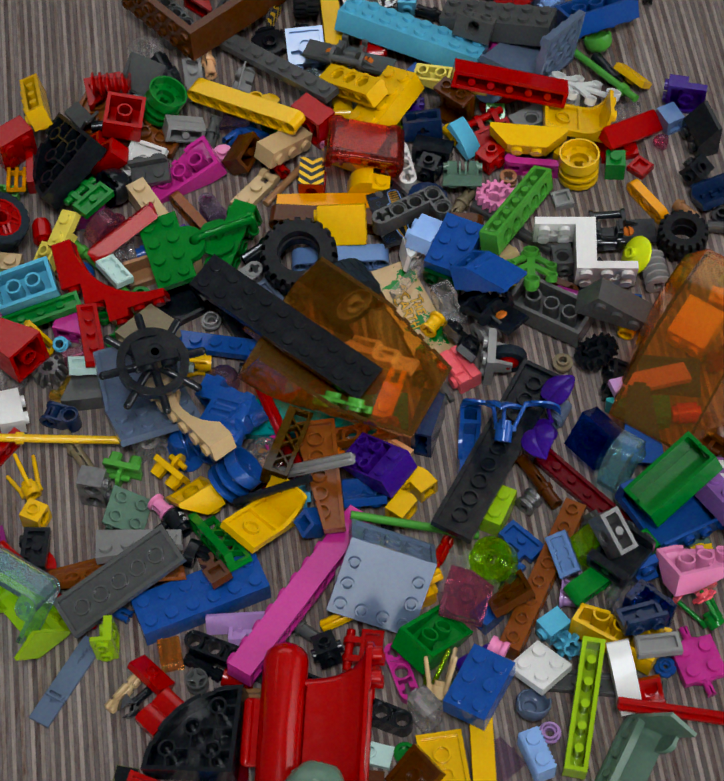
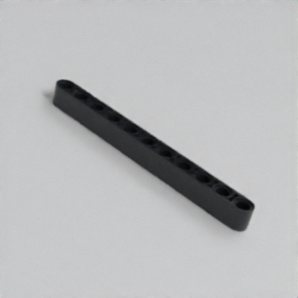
[184,630,413,737]

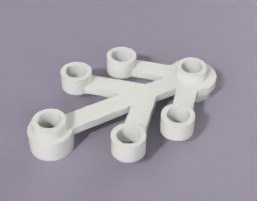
[549,71,621,106]

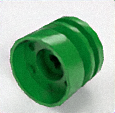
[144,75,187,127]

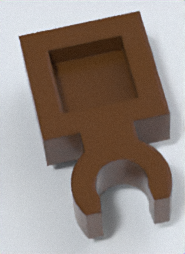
[198,552,233,589]

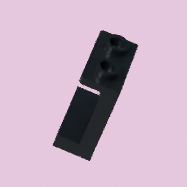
[157,283,210,326]
[586,520,656,590]

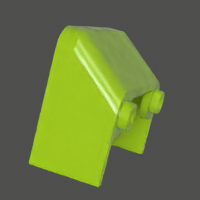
[0,571,71,661]

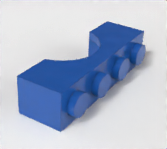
[457,405,481,475]

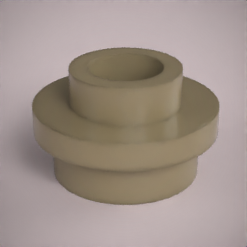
[552,353,573,373]

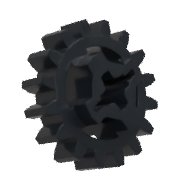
[574,332,619,371]

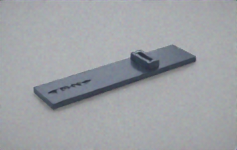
[29,635,96,728]

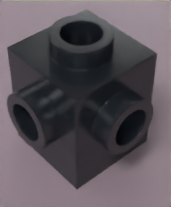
[414,151,443,183]
[679,153,715,186]
[310,629,344,670]

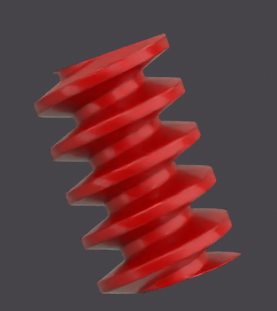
[90,72,132,97]

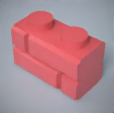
[439,345,482,394]

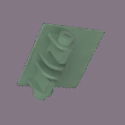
[443,160,482,188]
[102,485,150,530]

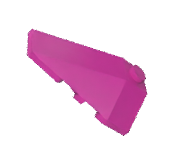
[151,135,228,204]

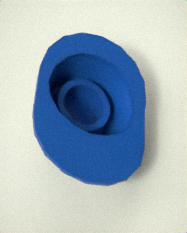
[167,430,203,472]

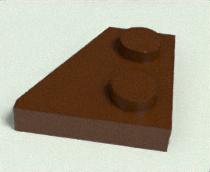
[487,569,535,618]

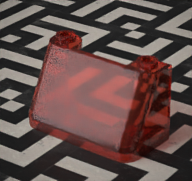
[321,115,405,179]

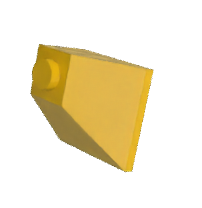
[165,476,226,515]

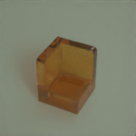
[157,636,185,673]

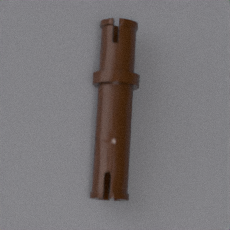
[516,453,563,510]

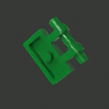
[63,176,115,219]

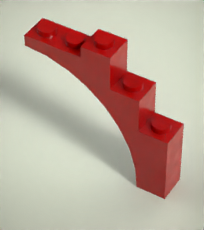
[51,239,171,327]

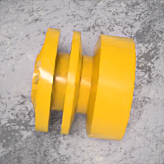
[558,138,600,191]

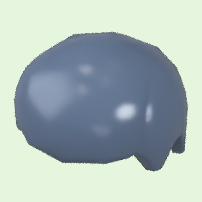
[515,689,552,722]

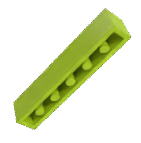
[562,636,606,780]

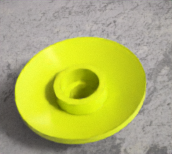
[621,236,652,274]

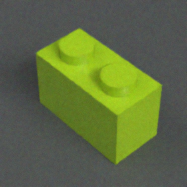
[480,485,517,537]

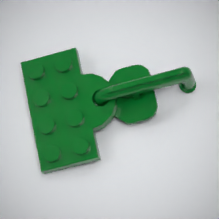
[140,211,260,291]

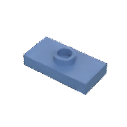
[545,529,582,579]

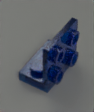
[621,578,677,628]

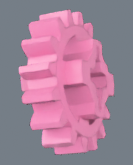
[475,179,515,213]

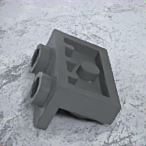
[127,153,172,186]

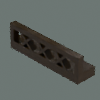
[260,405,314,483]

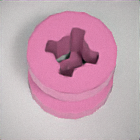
[487,635,511,657]

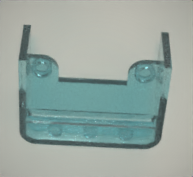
[0,545,60,644]

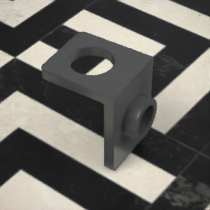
[64,102,99,130]

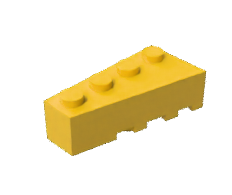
[569,603,672,676]

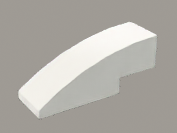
[605,638,642,716]

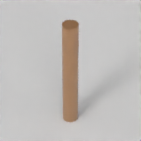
[262,164,300,207]

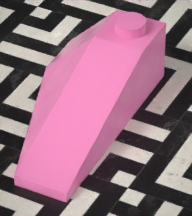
[656,545,724,597]

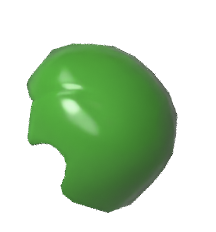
[583,31,612,53]

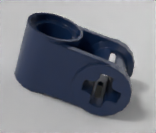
[39,401,82,433]

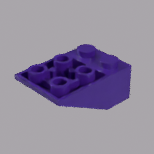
[341,432,417,498]

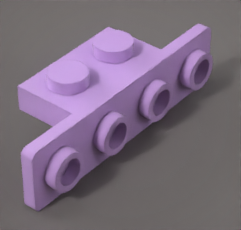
[205,611,265,646]

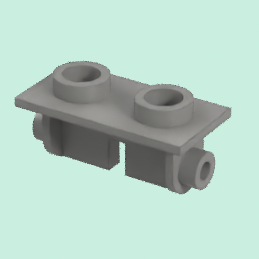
[231,61,255,93]

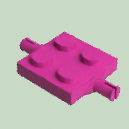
[671,625,724,698]

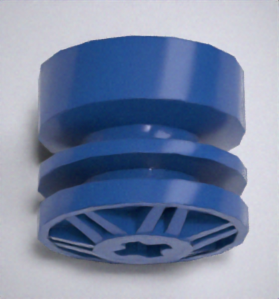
[208,446,263,503]

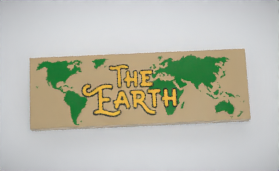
[371,261,456,367]

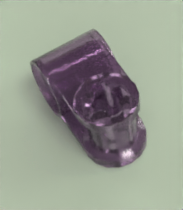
[198,193,227,222]

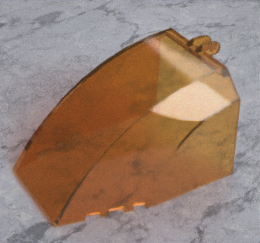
[609,249,724,447]
[237,256,452,438]

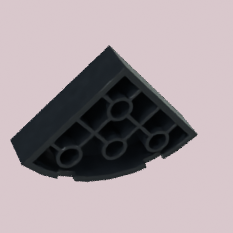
[33,113,107,211]
[140,684,249,781]

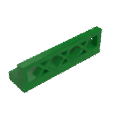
[1,290,81,326]
[187,512,253,572]

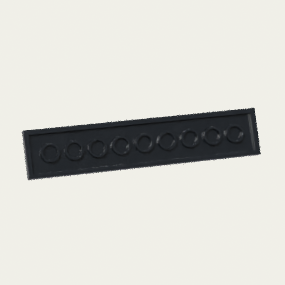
[189,254,382,399]
[431,358,559,544]

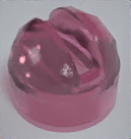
[653,134,669,150]

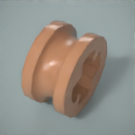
[499,169,517,188]

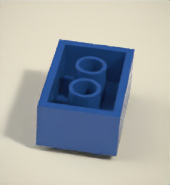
[424,212,484,278]
[443,643,516,731]

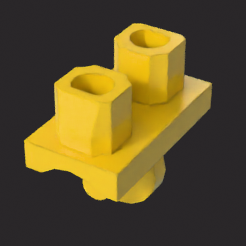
[150,453,191,491]

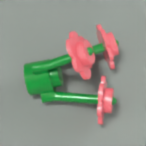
[669,582,724,631]

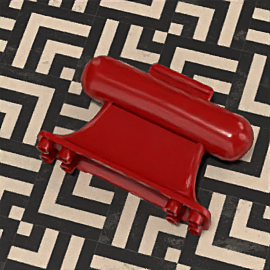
[240,642,386,781]

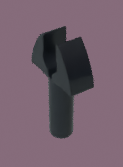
[117,686,153,718]

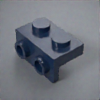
[690,173,724,211]
[614,599,670,637]

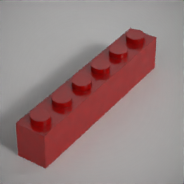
[451,58,569,109]

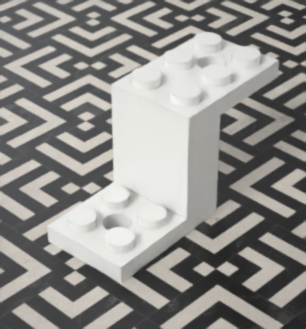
[532,217,639,288]

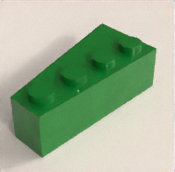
[204,199,263,269]

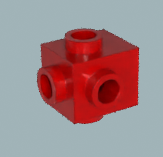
[475,139,505,175]

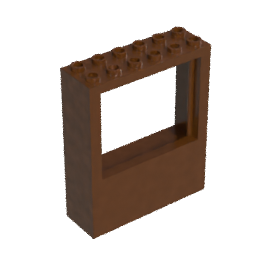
[121,0,287,61]

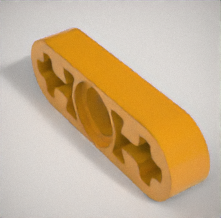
[626,179,669,225]

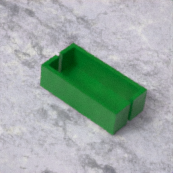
[623,431,723,527]

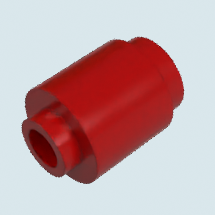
[31,217,52,246]

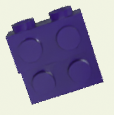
[662,74,708,114]

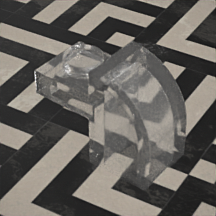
[430,279,468,324]

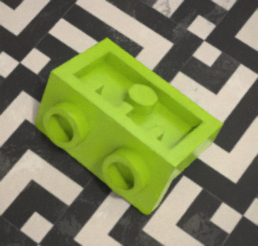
[89,615,120,662]

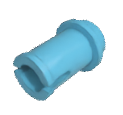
[52,336,72,352]

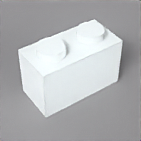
[0,387,30,434]

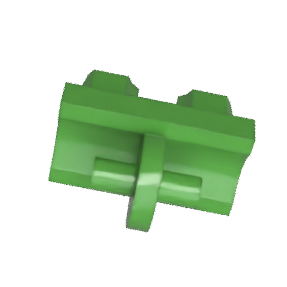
[102,451,143,487]

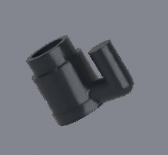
[154,507,193,538]

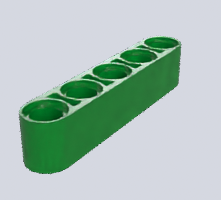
[563,528,661,608]

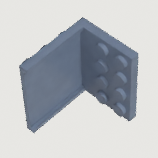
[479,9,586,76]
[93,333,201,447]
[326,518,437,633]

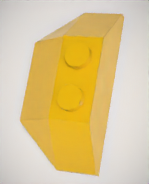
[490,122,568,157]

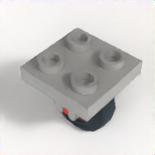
[480,328,527,385]

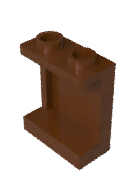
[434,76,475,125]

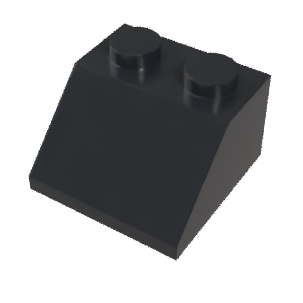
[680,100,722,157]

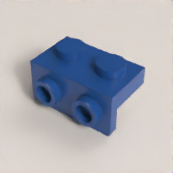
[342,477,387,509]

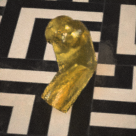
[49,376,71,402]

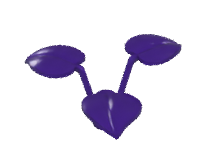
[521,375,575,460]

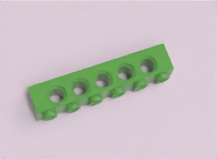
[479,165,553,255]

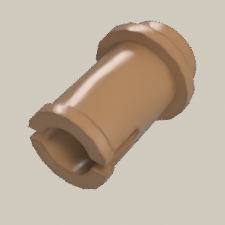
[672,199,698,214]

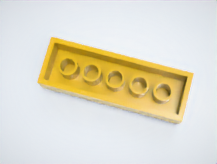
[322,65,425,172]

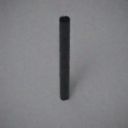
[233,473,313,507]

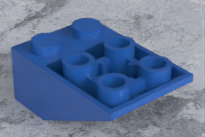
[449,250,527,294]

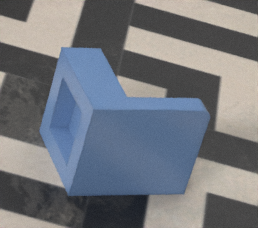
[656,102,685,136]

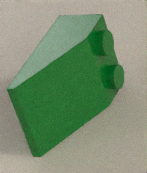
[391,604,473,675]

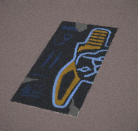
[365,186,413,249]

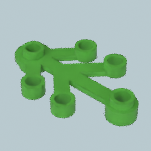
[507,245,558,292]
[313,390,373,414]

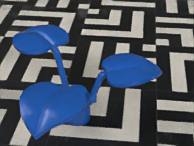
[460,398,561,443]

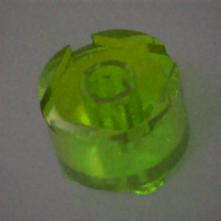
[469,536,518,584]

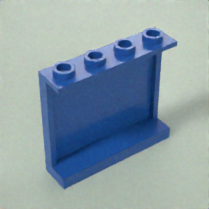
[614,478,724,548]

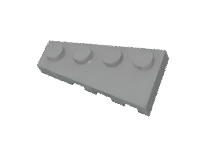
[95,529,183,565]

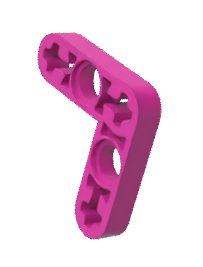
[384,642,419,705]

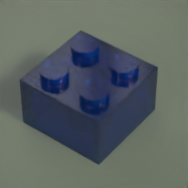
[564,407,627,471]

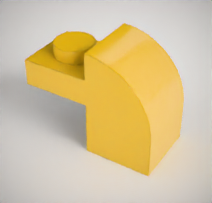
[347,167,391,193]
[388,466,438,503]

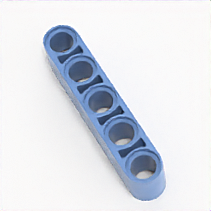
[291,244,390,271]

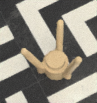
[424,647,458,700]

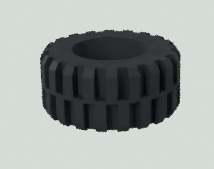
[260,217,338,298]

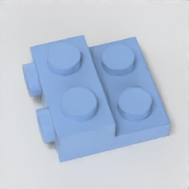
[285,25,326,70]

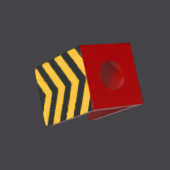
[298,157,327,194]

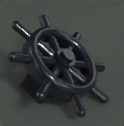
[99,313,206,415]

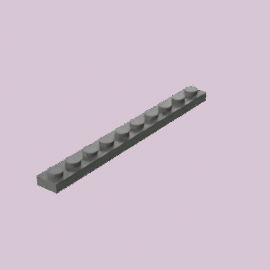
[217,34,339,104]

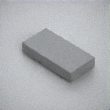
[633,631,684,659]

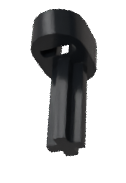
[183,538,218,569]

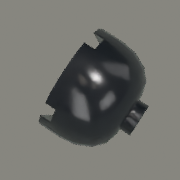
[96,168,132,208]

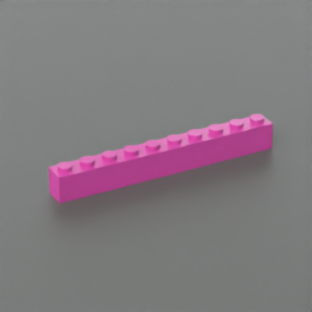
[226,505,372,687]

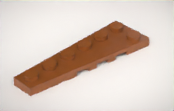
[294,418,346,534]

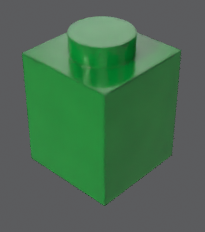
[604,150,626,180]

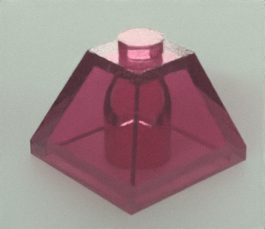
[438,565,494,627]

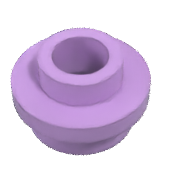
[540,721,561,744]

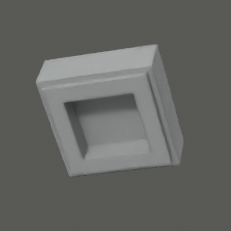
[550,188,575,211]

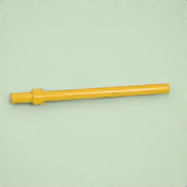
[0,432,121,445]

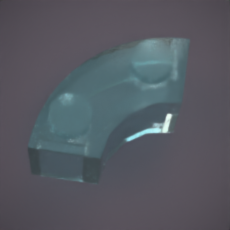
[597,430,646,494]

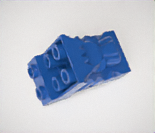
[186,374,269,466]

